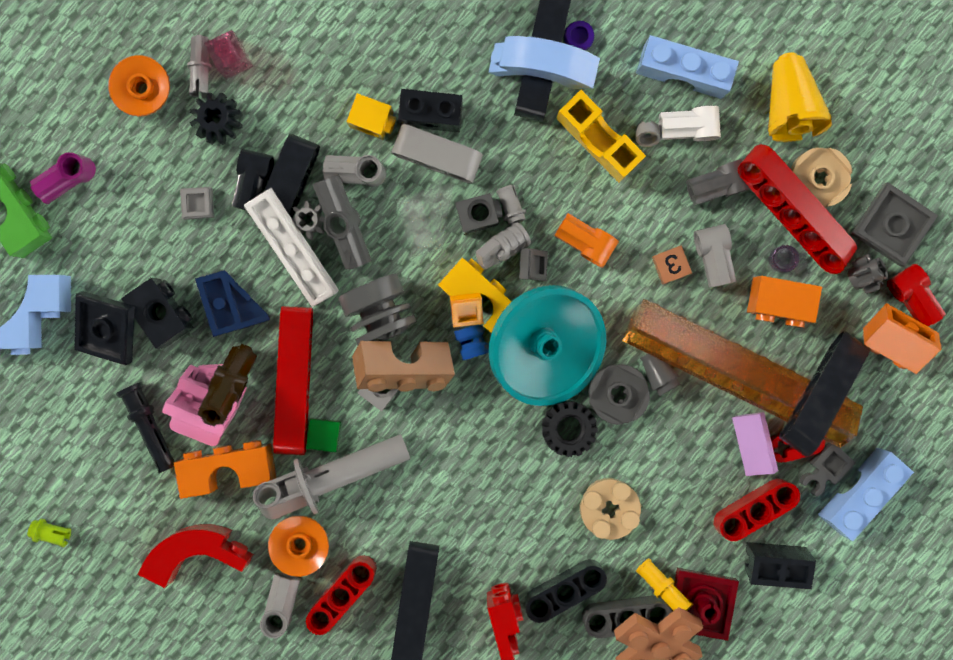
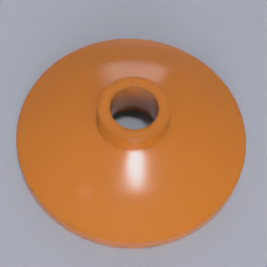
[108,55,170,117]
[268,515,329,577]

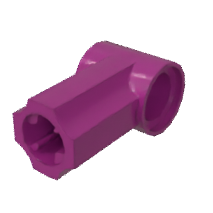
[30,152,96,204]

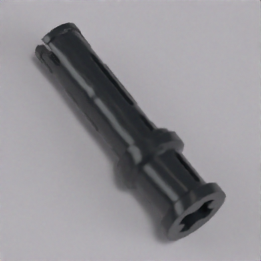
[116,382,175,474]

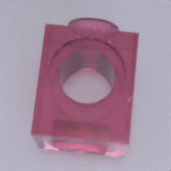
[205,30,253,80]

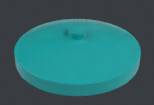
[489,285,606,406]

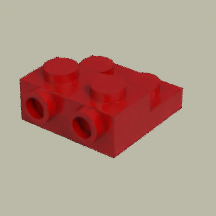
[487,583,524,660]

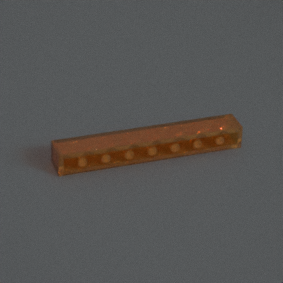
[622,299,863,448]

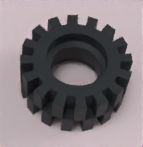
[542,401,598,457]

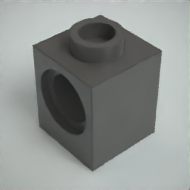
[455,193,503,235]

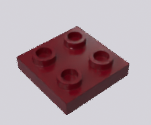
[671,567,739,641]

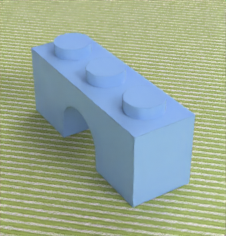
[636,35,739,99]
[818,448,914,542]

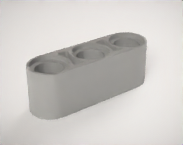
[391,124,483,184]

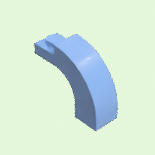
[488,36,600,89]

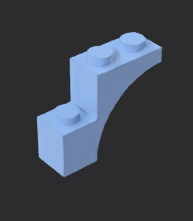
[0,275,71,355]

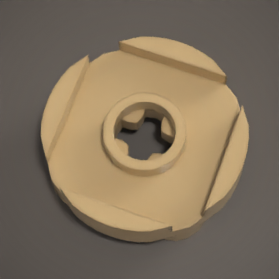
[791,147,852,207]
[580,478,641,540]

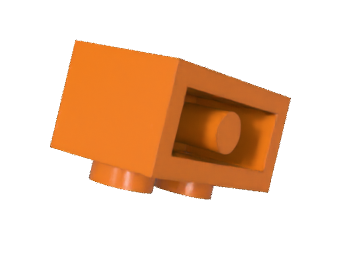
[747,276,822,328]
[863,303,941,374]

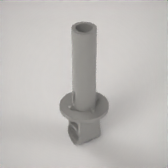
[253,434,410,519]

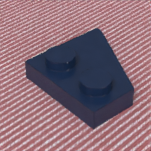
[195,270,271,337]

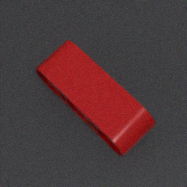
[713,478,800,541]
[306,555,377,635]

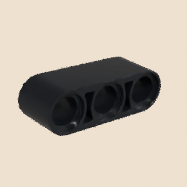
[264,133,320,218]
[524,559,607,623]

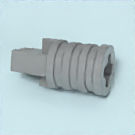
[476,222,531,270]

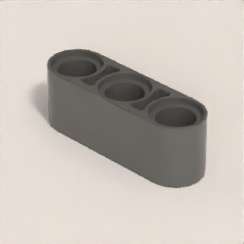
[582,595,672,638]

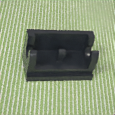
[744,542,816,590]

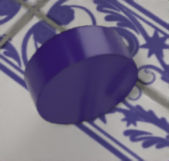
[564,21,594,51]

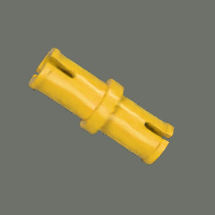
[636,558,693,611]

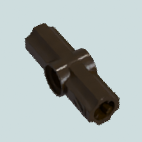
[197,344,257,427]

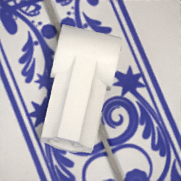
[658,106,721,141]

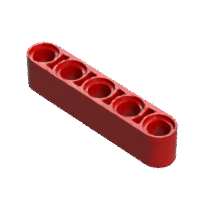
[738,144,857,274]
[273,306,313,455]

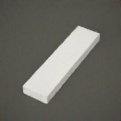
[244,188,339,307]

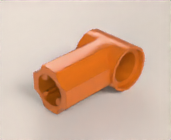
[554,213,619,268]

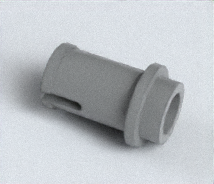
[496,185,526,226]

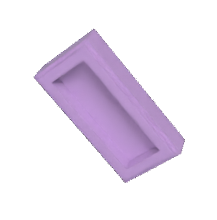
[732,412,778,476]

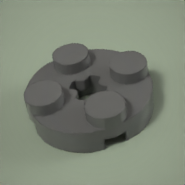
[588,364,650,425]

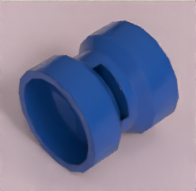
[454,324,489,361]

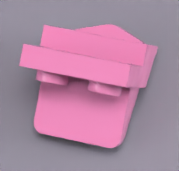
[162,364,247,446]

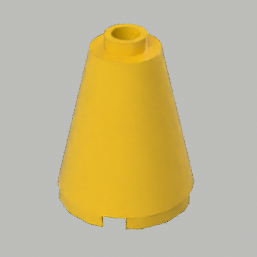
[768,52,832,142]

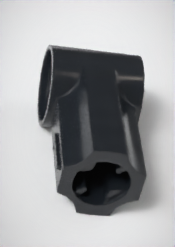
[232,149,274,211]

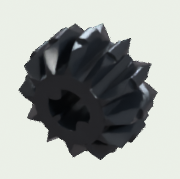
[190,93,243,145]

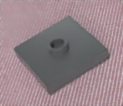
[851,182,938,267]

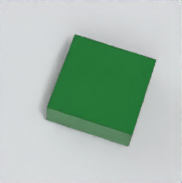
[306,418,341,452]

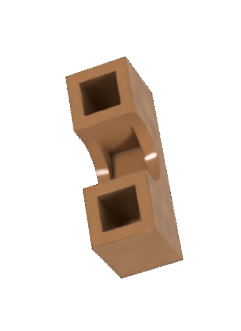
[352,341,455,392]

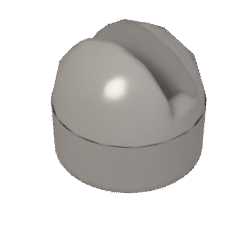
[636,121,661,147]

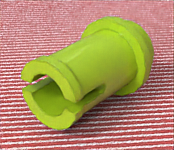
[27,518,72,548]

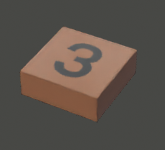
[652,245,692,285]

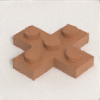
[614,607,703,660]

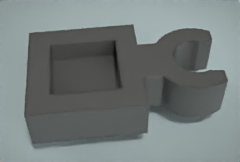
[799,441,856,497]

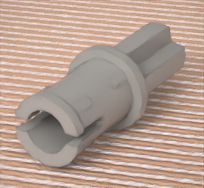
[187,35,212,98]

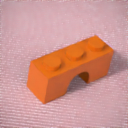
[174,440,277,499]

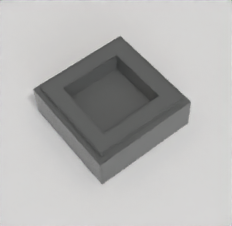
[519,248,548,281]

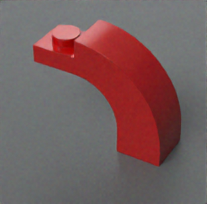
[137,524,254,588]

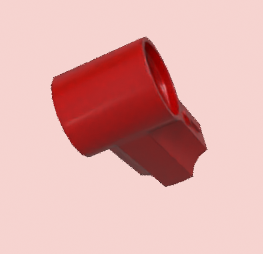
[887,264,946,326]

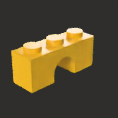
[556,90,646,183]
[438,258,511,333]

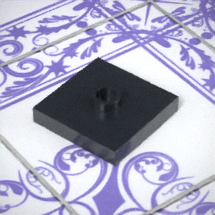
[74,291,135,366]

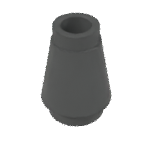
[640,349,680,396]

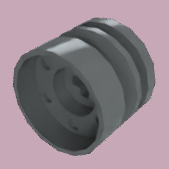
[338,273,417,345]

